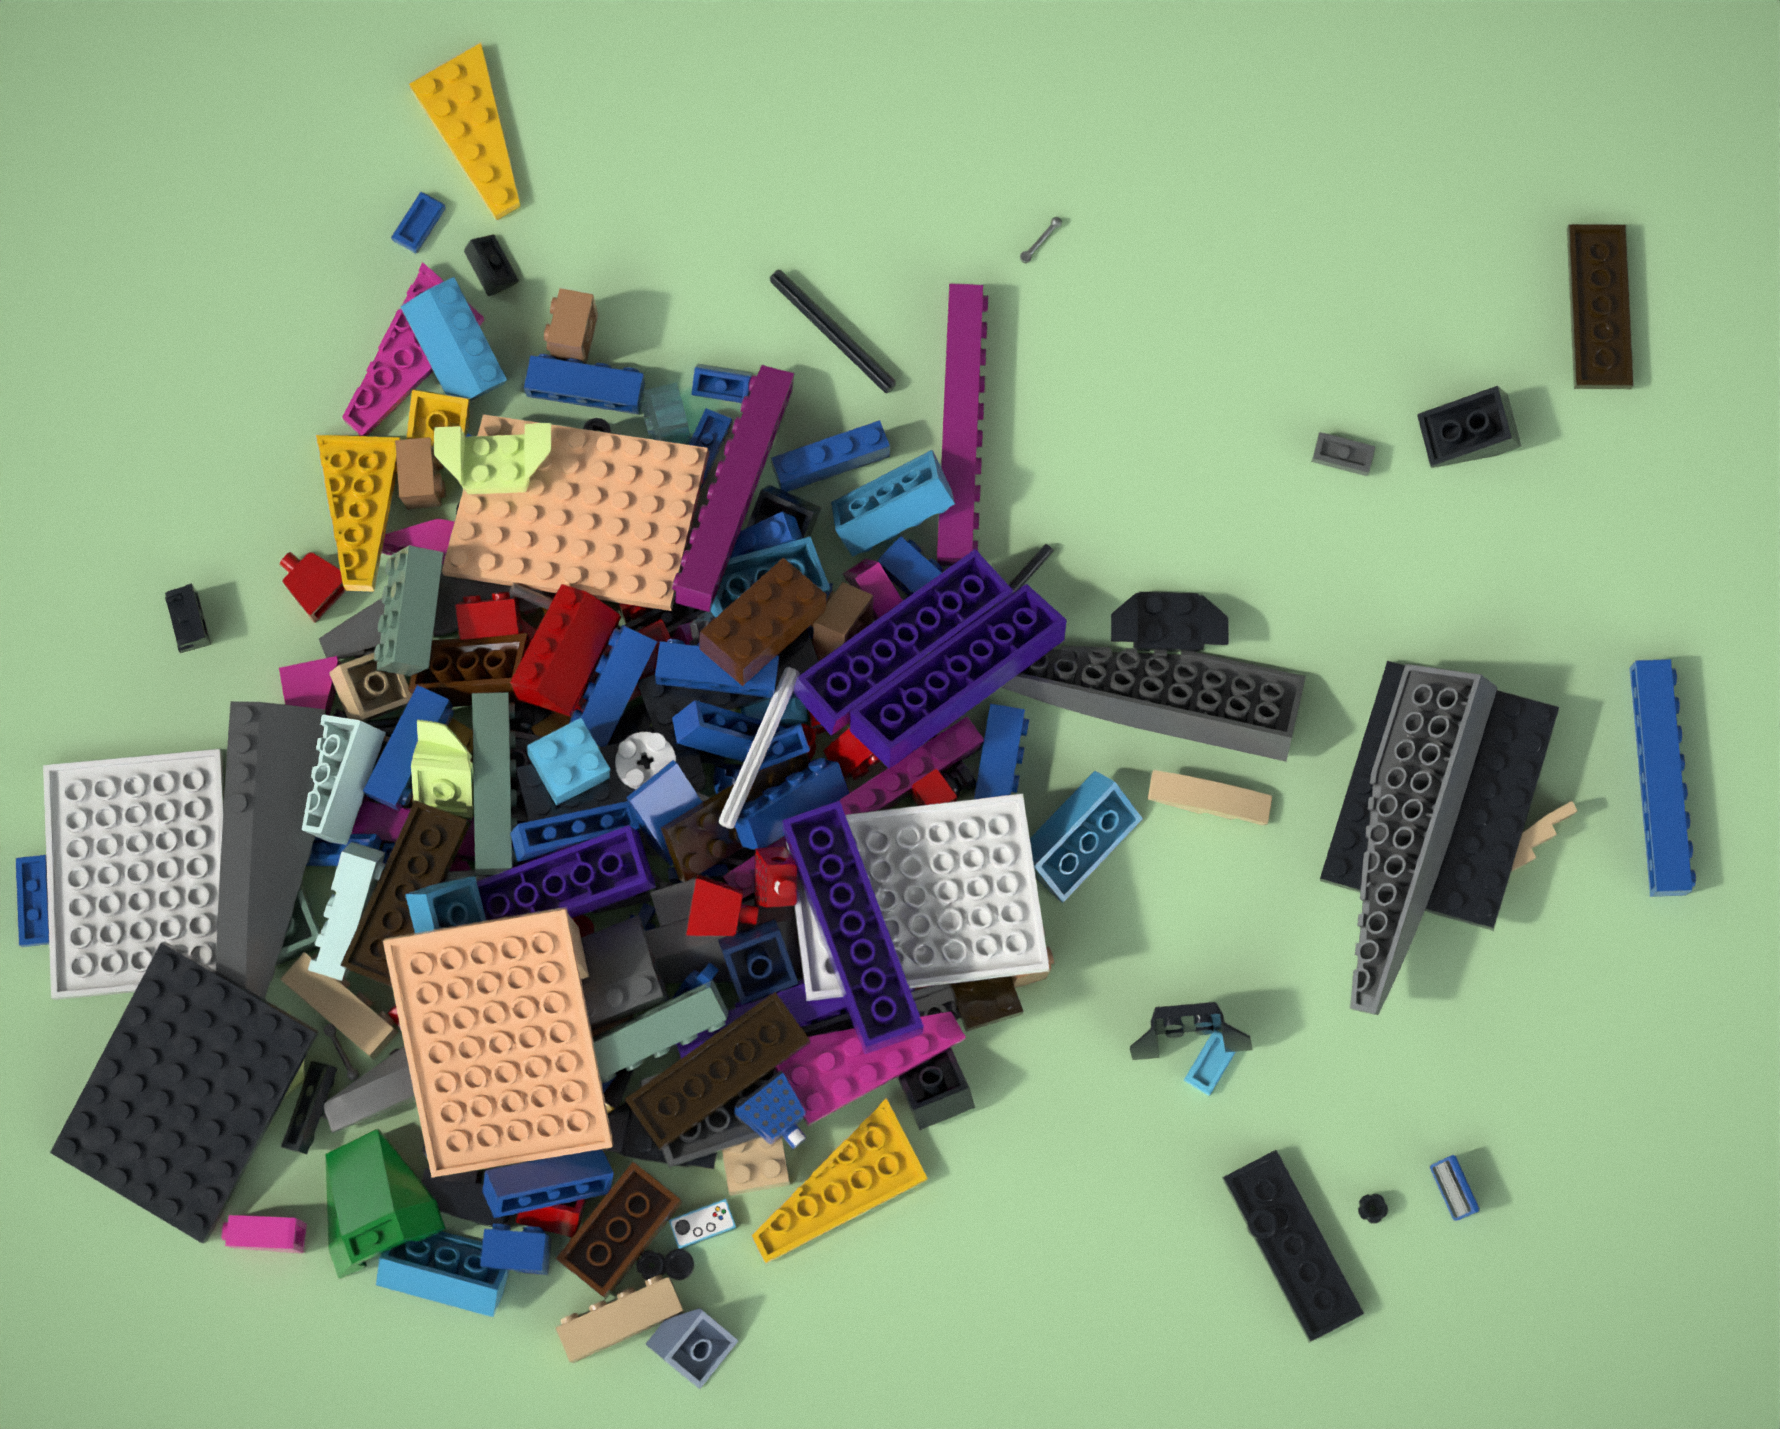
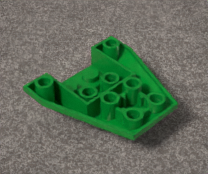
[325,1129,446,1279]

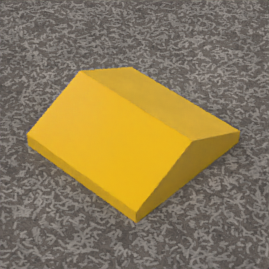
[406,389,470,443]

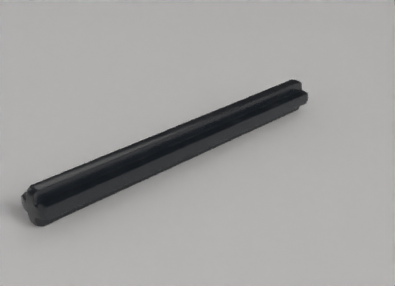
[770,269,896,393]

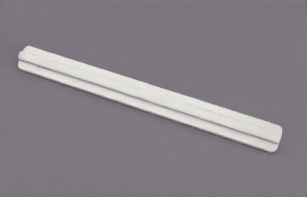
[719,667,800,829]

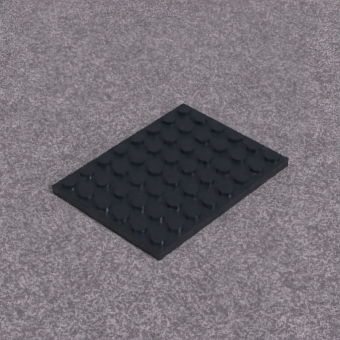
[1320,661,1559,931]
[50,941,319,1244]

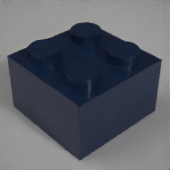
[718,919,799,1005]

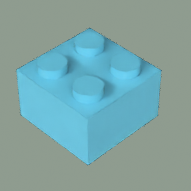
[527,718,610,806]

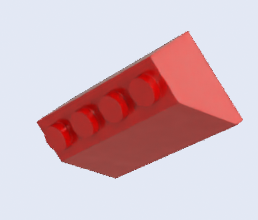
[510,584,621,716]

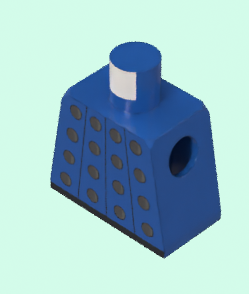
[734,1071,807,1149]

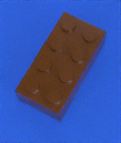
[699,558,827,686]
[556,1162,683,1299]

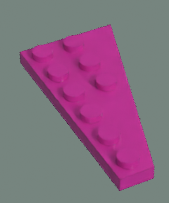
[342,262,485,436]
[775,1011,966,1126]

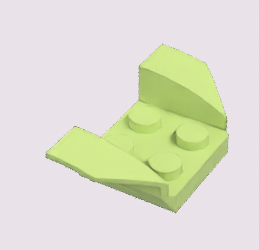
[434,423,551,494]
[411,720,474,818]

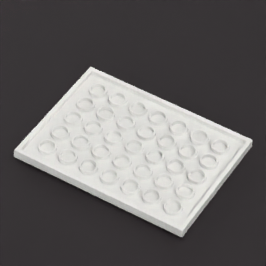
[43,749,224,1000]
[786,794,1049,1001]

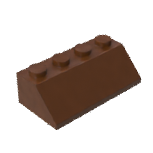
[408,633,530,707]

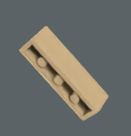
[280,952,398,1060]
[556,1275,685,1363]

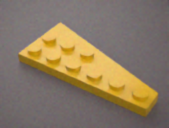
[409,43,521,220]
[316,435,401,592]
[752,1098,928,1264]

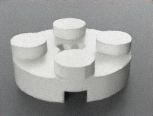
[615,732,676,790]

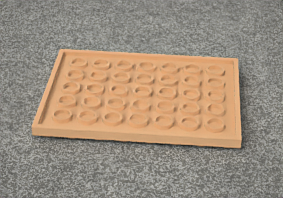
[442,414,709,611]
[383,907,613,1177]

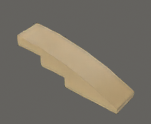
[1148,770,1272,826]
[1512,801,1577,871]

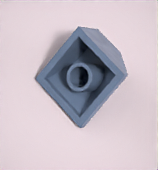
[646,1308,738,1389]

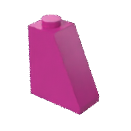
[842,558,903,621]
[279,656,341,716]
[222,1215,307,1254]

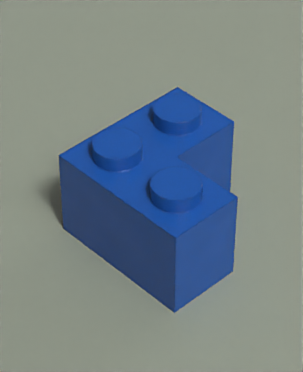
[480,1224,552,1275]

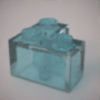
[640,382,691,445]

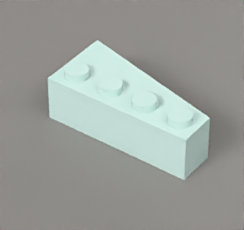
[302,715,385,845]
[308,842,386,981]

